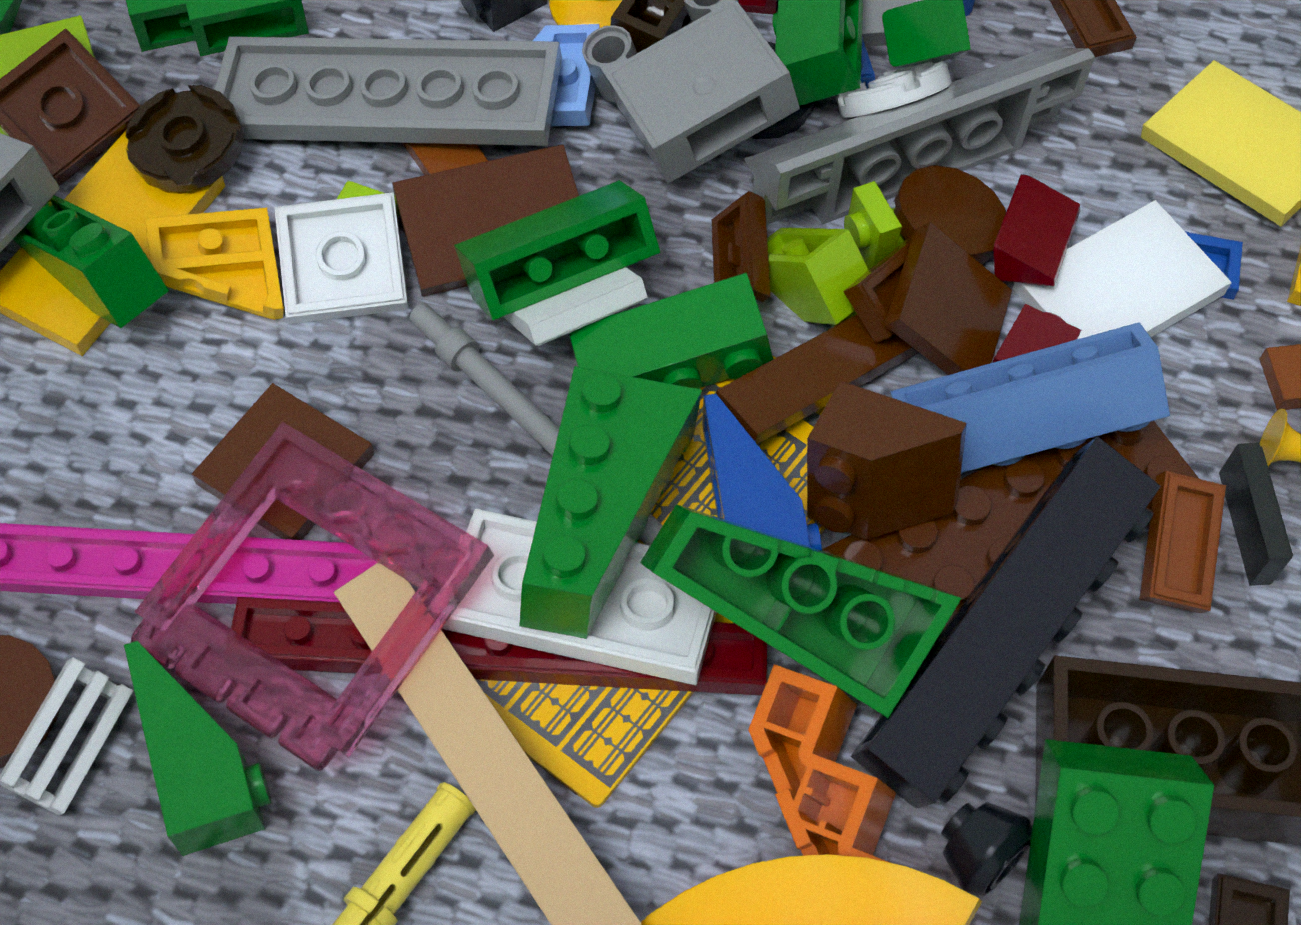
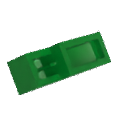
[126,0,309,57]

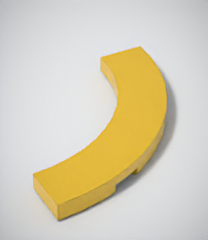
[641,854,983,925]

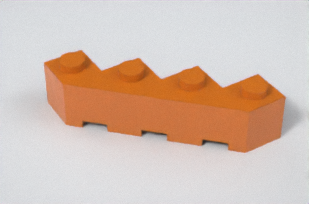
[748,664,896,863]

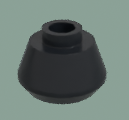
[941,802,1032,896]

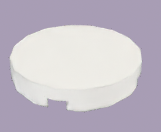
[836,61,952,118]

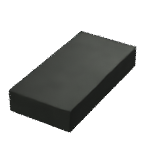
[1219,442,1293,586]

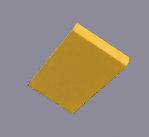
[0,129,226,356]

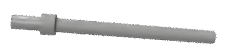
[409,303,663,546]

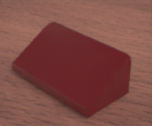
[993,174,1080,286]

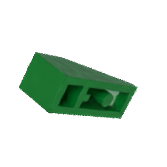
[124,641,272,856]

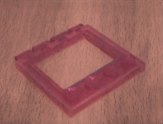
[131,422,494,771]

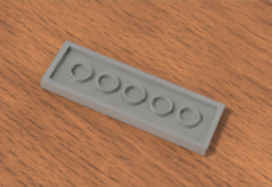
[214,37,562,146]

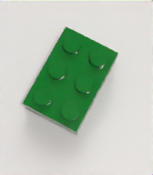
[1019,739,1214,925]

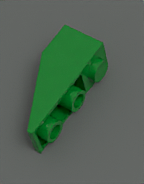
[13,195,169,328]

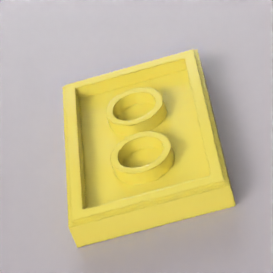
[1141,60,1301,227]

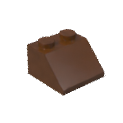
[807,381,967,540]

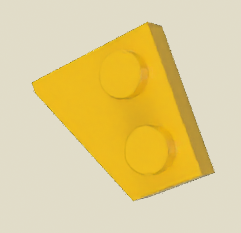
[145,208,283,320]

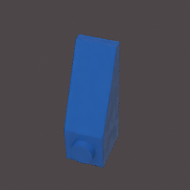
[702,394,822,551]

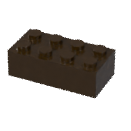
[1035,655,1301,845]

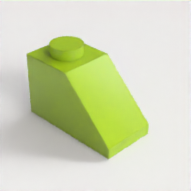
[767,228,869,326]

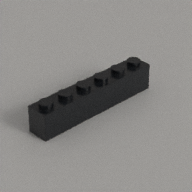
[850,436,1161,808]

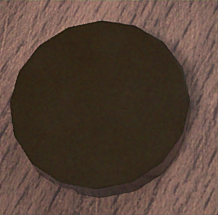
[125,85,245,192]

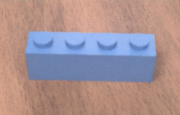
[890,322,1170,474]

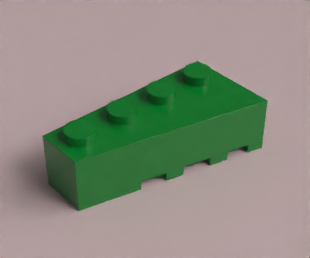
[519,366,702,639]
[640,504,962,718]

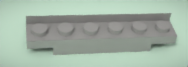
[744,48,1095,225]

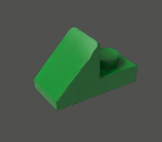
[882,0,971,67]

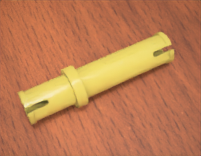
[332,782,476,925]

